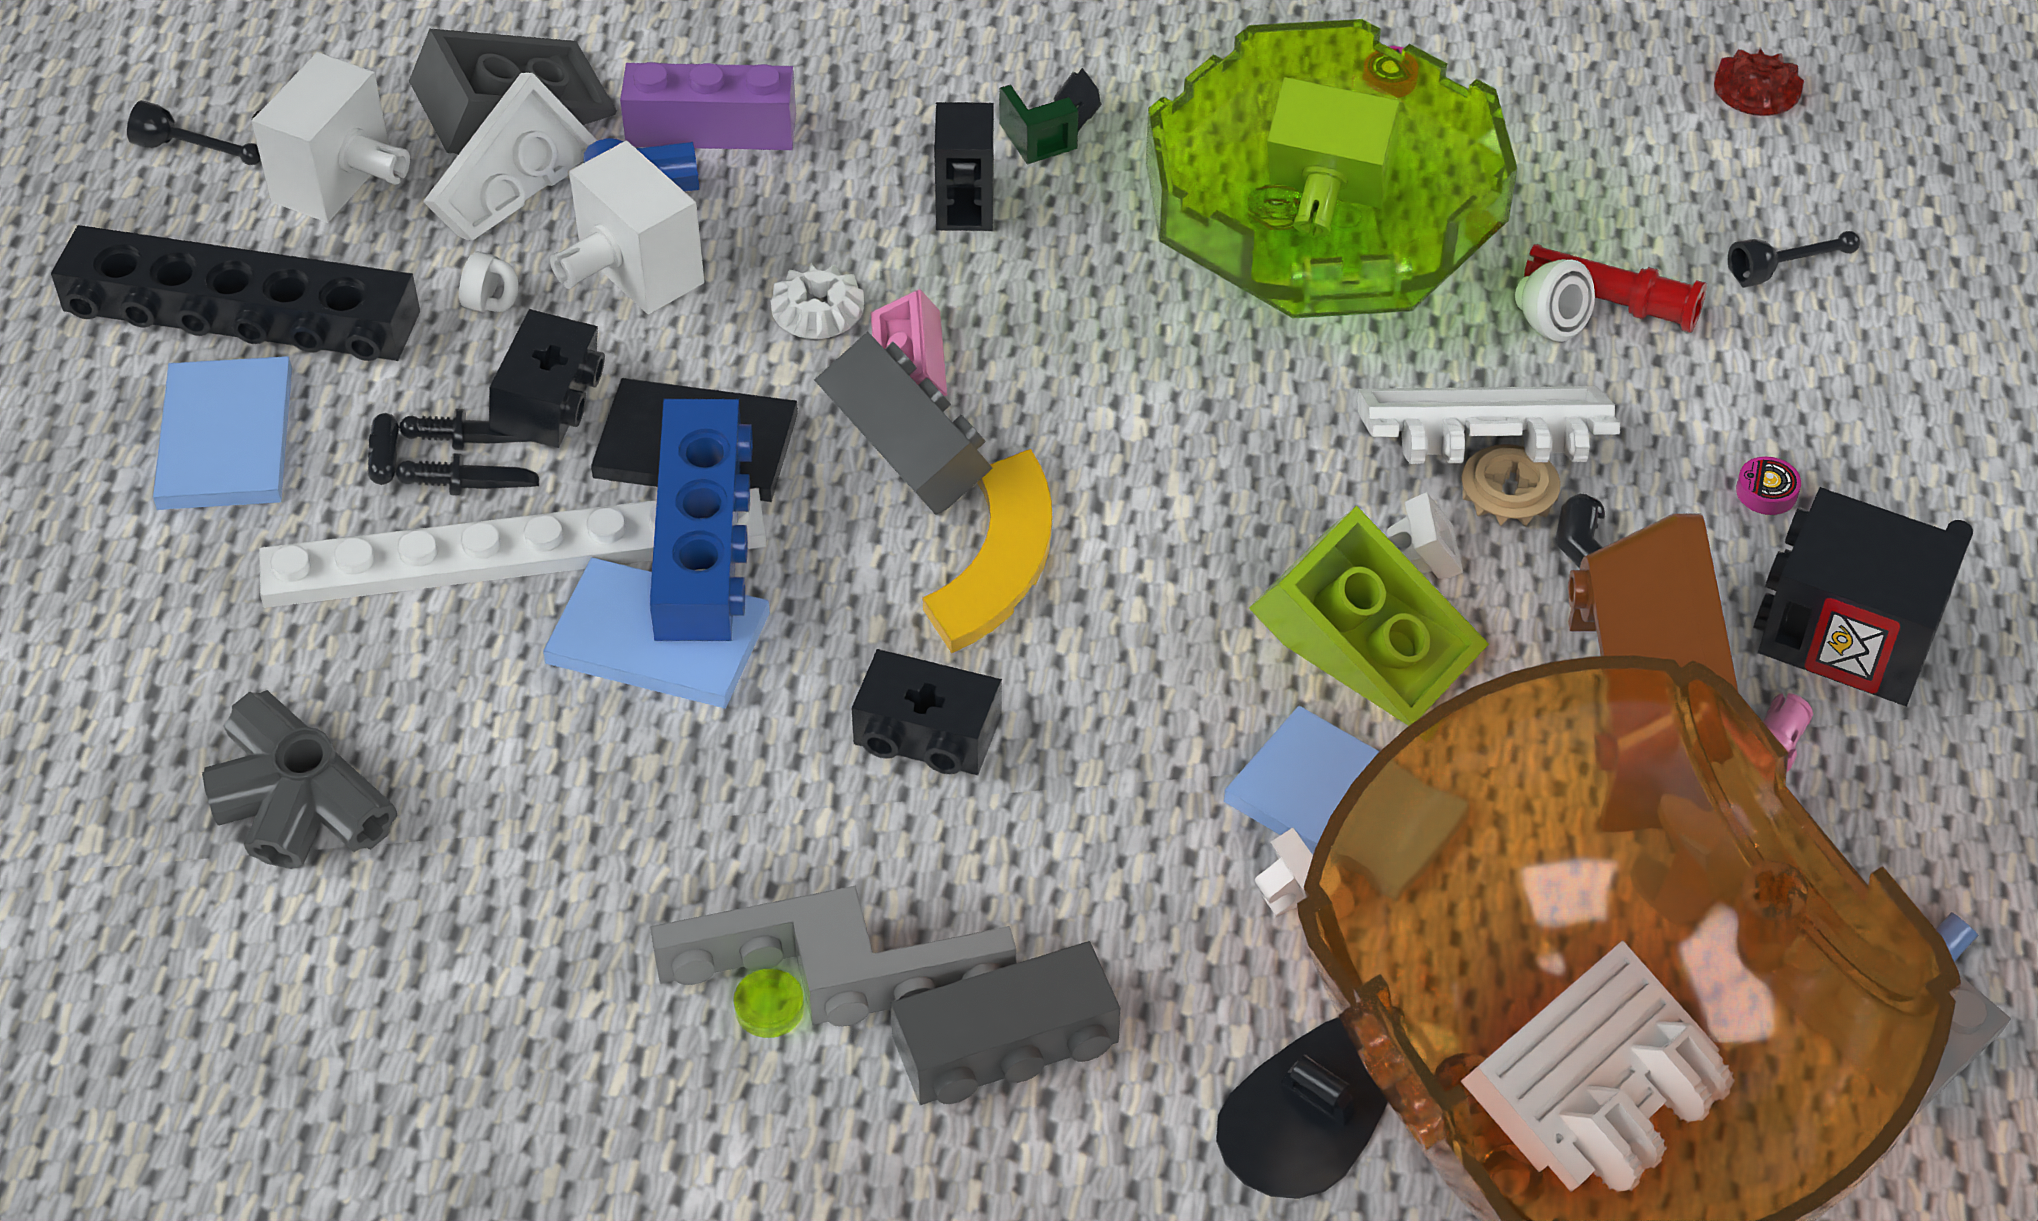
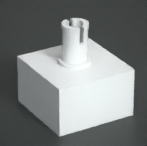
[251,52,410,223]
[550,140,704,315]

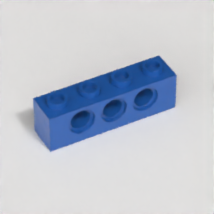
[650,399,753,641]

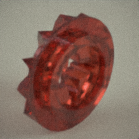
[1714,48,1804,116]

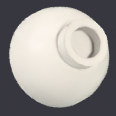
[1515,259,1595,342]

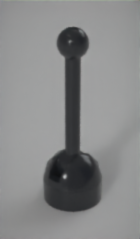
[127,100,261,165]
[1727,231,1860,288]

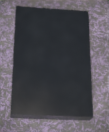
[591,378,798,502]

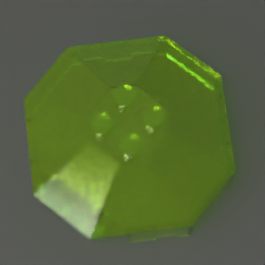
[1146,19,1518,318]

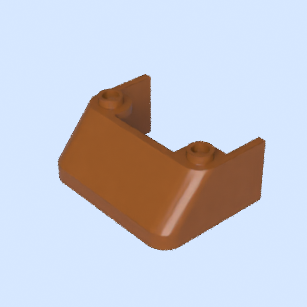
[1568,513,1739,829]

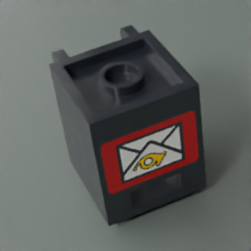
[1753,487,1973,707]

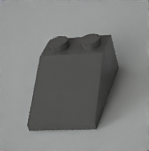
[409,28,617,155]

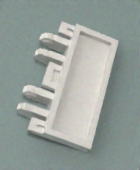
[1358,386,1620,464]
[1461,940,1735,1193]

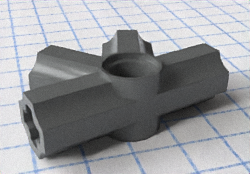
[202,690,398,869]

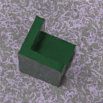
[999,84,1078,165]

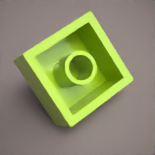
[1267,77,1399,237]

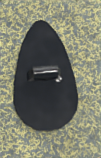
[1216,1006,1404,1199]

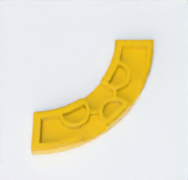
[922,449,1052,653]

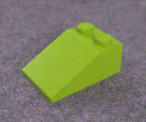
[1249,506,1489,727]

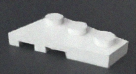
[423,73,598,240]

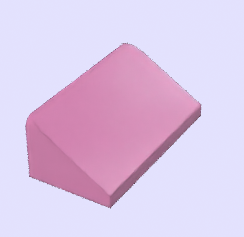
[871,289,947,396]

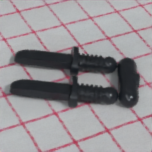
[367,409,539,495]

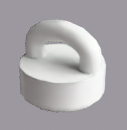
[459,251,519,313]

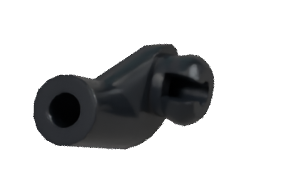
[1555,493,1605,569]

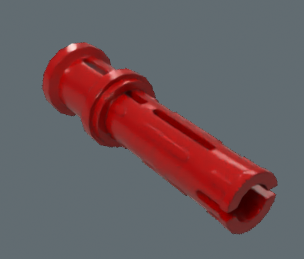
[1524,244,1707,333]

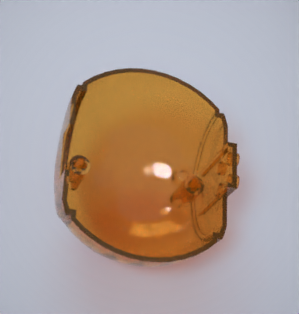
[1297,655,1961,1221]

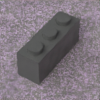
[814,331,992,515]
[890,941,1121,1105]

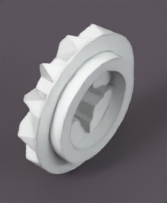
[770,263,864,339]

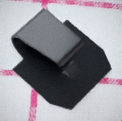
[1054,68,1102,132]

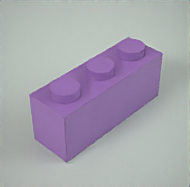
[620,62,796,150]

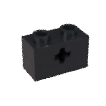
[934,102,994,231]
[489,309,605,448]
[851,649,1002,775]

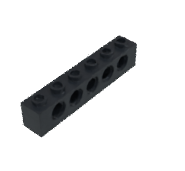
[51,225,420,361]

